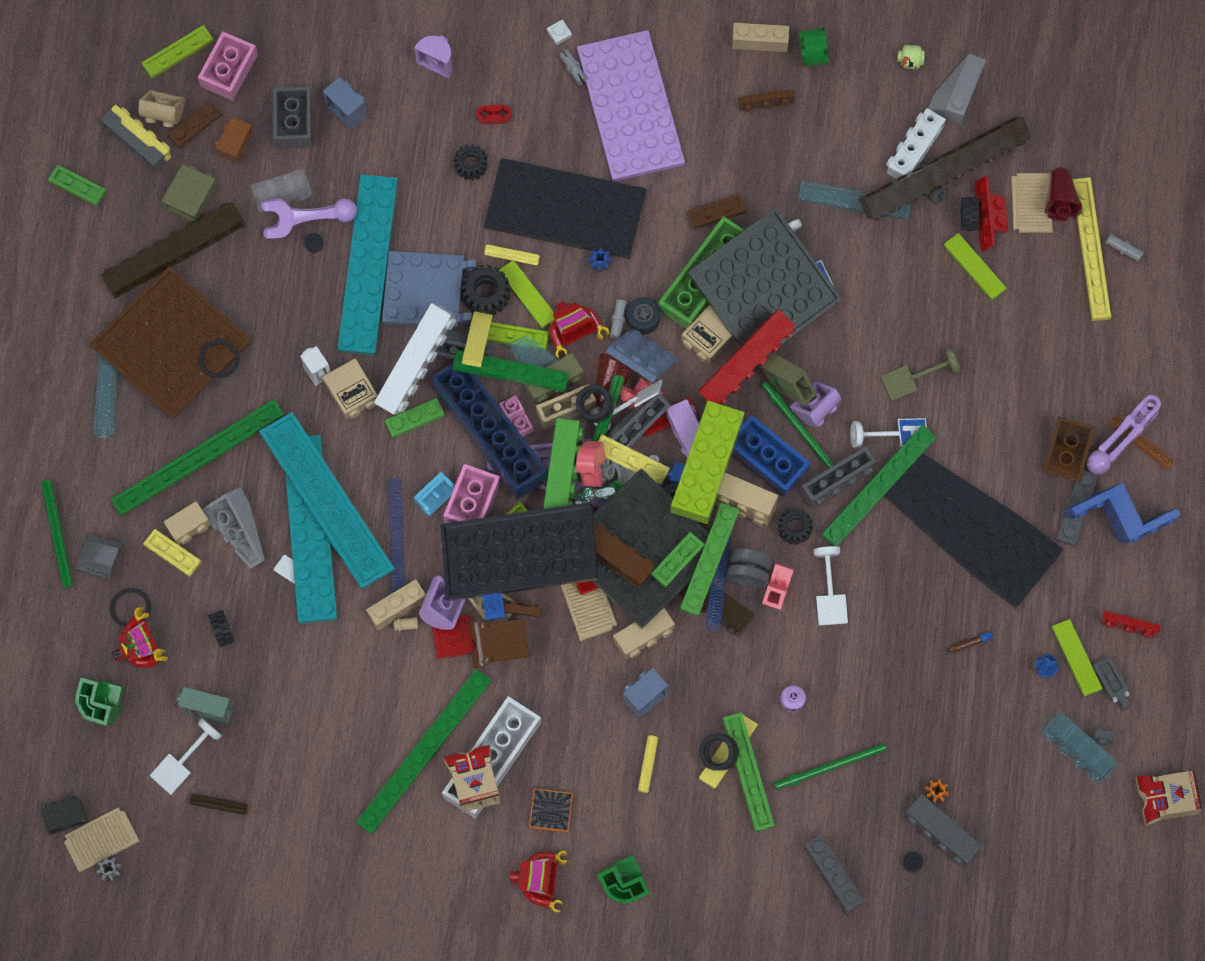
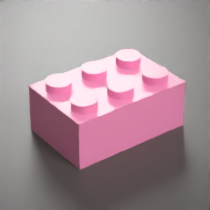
[198,31,258,101]
[443,464,501,523]

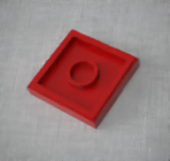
[432,615,475,660]

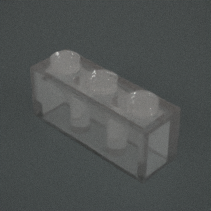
[250,168,312,212]

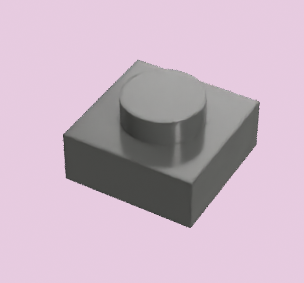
[1092,729,1115,746]

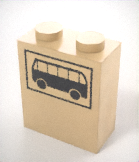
[681,305,734,364]
[322,359,378,420]

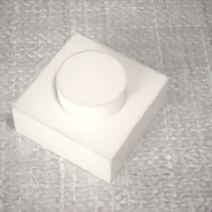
[547,19,572,46]

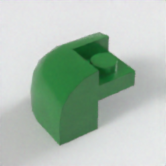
[75,677,124,726]
[597,854,650,904]

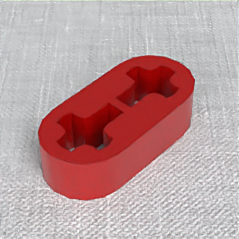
[476,105,512,124]

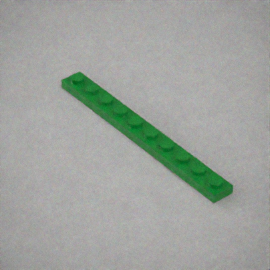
[111,400,285,517]
[356,669,492,835]

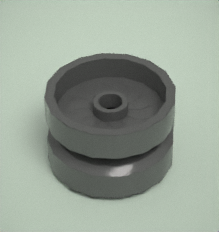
[726,548,773,589]

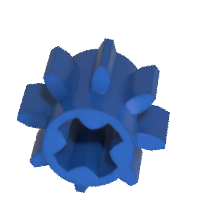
[588,248,612,273]
[1034,654,1060,678]

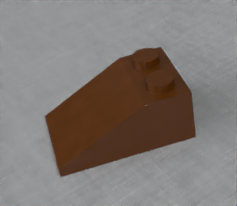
[1043,416,1095,482]

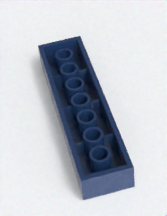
[431,363,548,500]

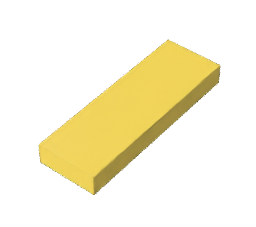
[143,529,201,577]

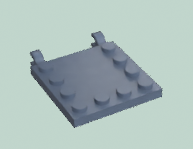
[382,251,477,329]

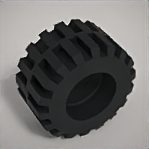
[462,265,510,316]

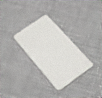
[274,555,295,584]

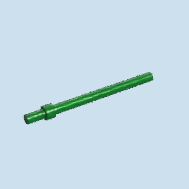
[761,381,835,469]
[774,743,886,790]

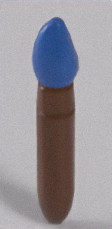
[948,633,993,652]

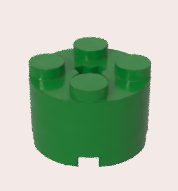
[799,27,829,67]

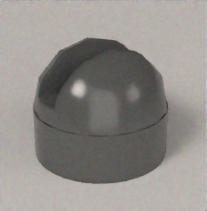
[930,188,946,204]

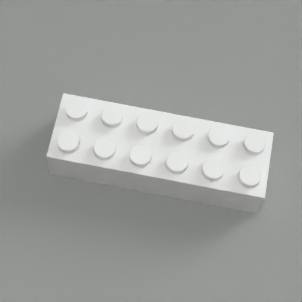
[374,303,457,414]
[442,696,541,819]

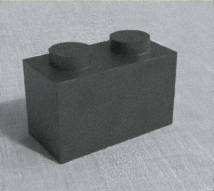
[40,796,88,835]

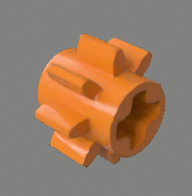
[924,779,949,804]

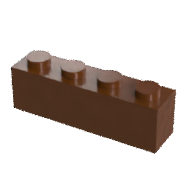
[594,523,655,590]

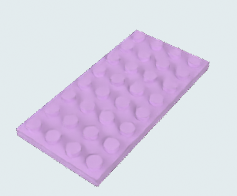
[577,30,685,182]

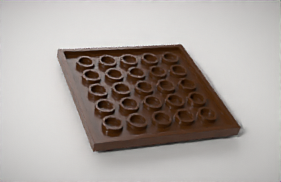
[89,266,252,420]

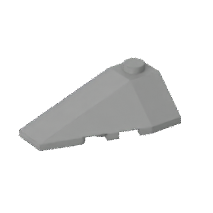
[928,54,986,125]
[202,487,265,569]

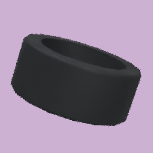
[575,384,614,423]
[699,734,739,771]

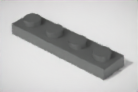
[1056,470,1098,547]

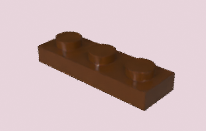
[738,89,795,112]
[167,100,222,149]
[687,194,746,230]
[482,601,543,618]

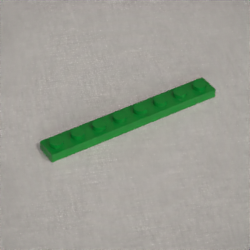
[821,425,937,546]

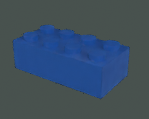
[732,415,810,497]

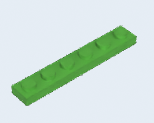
[680,503,740,617]
[722,713,775,832]

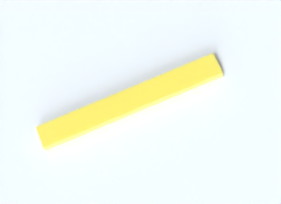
[1073,177,1111,321]

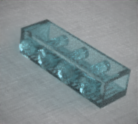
[1043,711,1120,784]

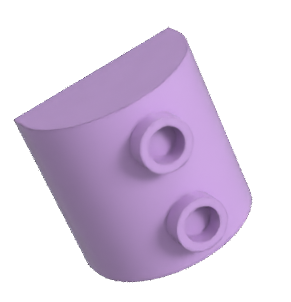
[414,35,453,79]
[790,381,841,428]
[419,575,465,630]

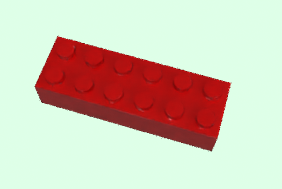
[697,309,796,405]

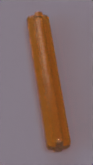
[1109,416,1174,470]

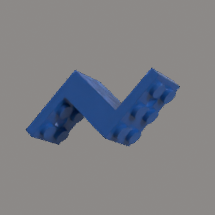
[1063,483,1180,544]

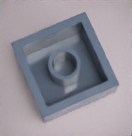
[323,77,367,130]
[623,668,668,720]

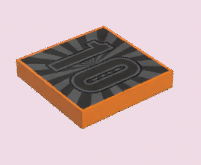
[529,789,573,833]

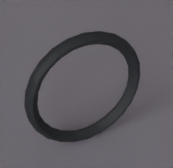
[199,340,240,378]
[110,588,151,627]

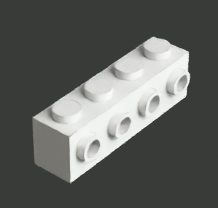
[886,108,946,178]

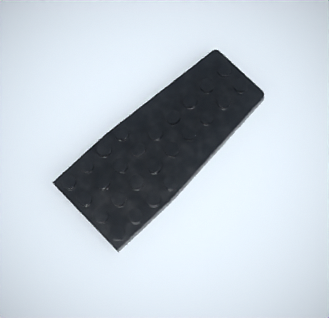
[886,453,1064,609]

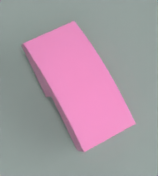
[499,395,534,437]

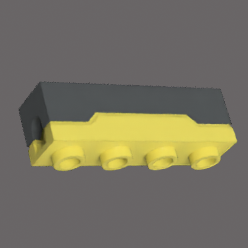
[100,105,171,172]

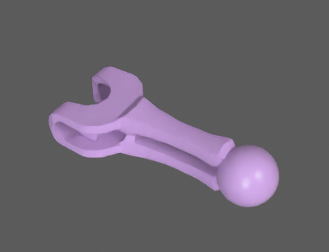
[260,198,357,238]
[1086,395,1161,475]

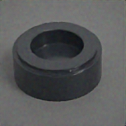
[304,233,324,253]
[903,852,923,873]

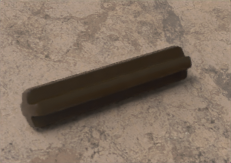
[190,794,248,815]

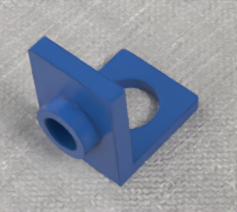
[482,593,507,621]

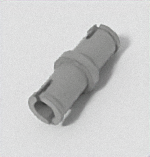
[559,49,588,85]
[1105,233,1144,262]
[609,300,628,339]

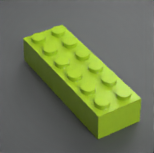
[671,401,745,524]

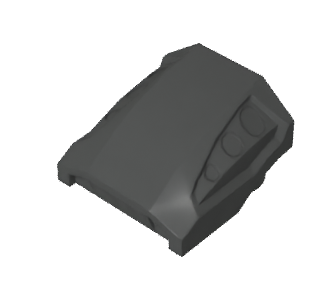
[75,534,124,580]

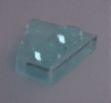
[510,336,558,368]

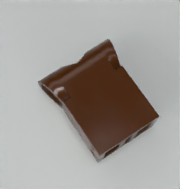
[468,619,530,669]

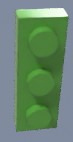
[48,164,106,207]
[385,398,445,439]
[651,532,705,588]

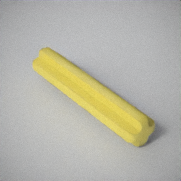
[484,245,540,265]
[638,735,658,793]

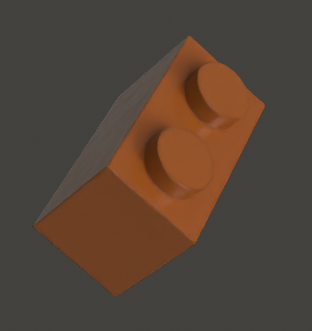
[215,117,253,163]

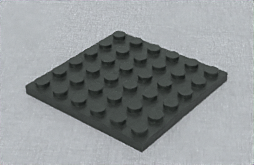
[687,207,842,353]
[593,468,709,629]

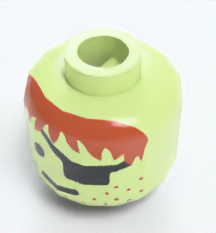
[897,45,925,70]

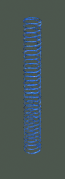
[388,478,405,593]
[706,534,731,631]

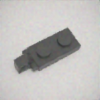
[1092,656,1131,711]

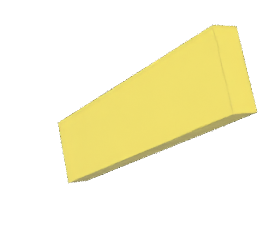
[462,311,493,367]
[598,434,670,485]
[699,714,758,789]

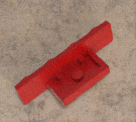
[974,176,1009,252]

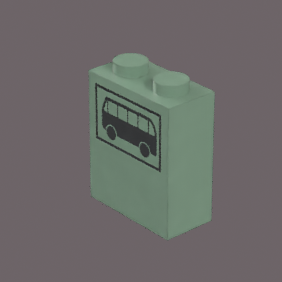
[177,687,233,726]

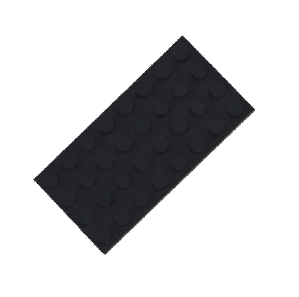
[484,158,646,259]
[440,502,599,601]

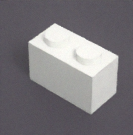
[300,346,330,386]

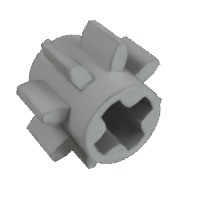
[600,459,615,483]
[96,857,122,882]

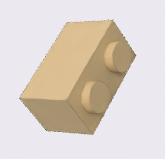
[164,502,210,545]

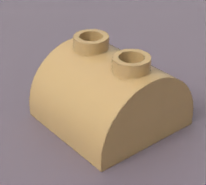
[139,90,185,127]

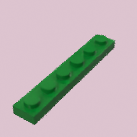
[453,350,569,392]

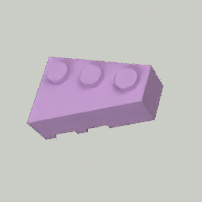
[666,400,700,459]

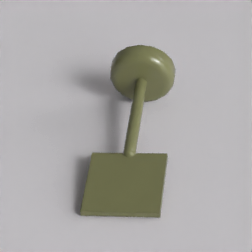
[881,347,961,401]

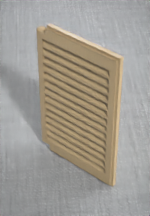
[1011,173,1053,233]
[560,583,617,641]
[64,807,140,873]

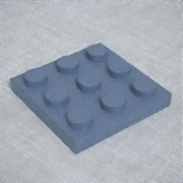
[606,329,678,383]

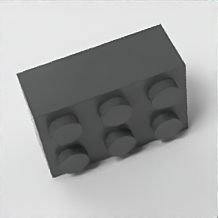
[273,87,312,148]

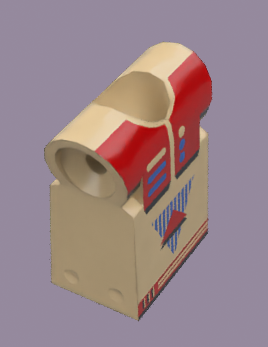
[442,744,500,813]
[1135,770,1202,826]

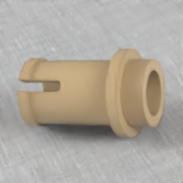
[393,617,418,632]

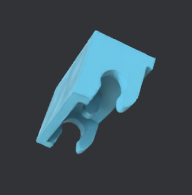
[414,472,455,517]

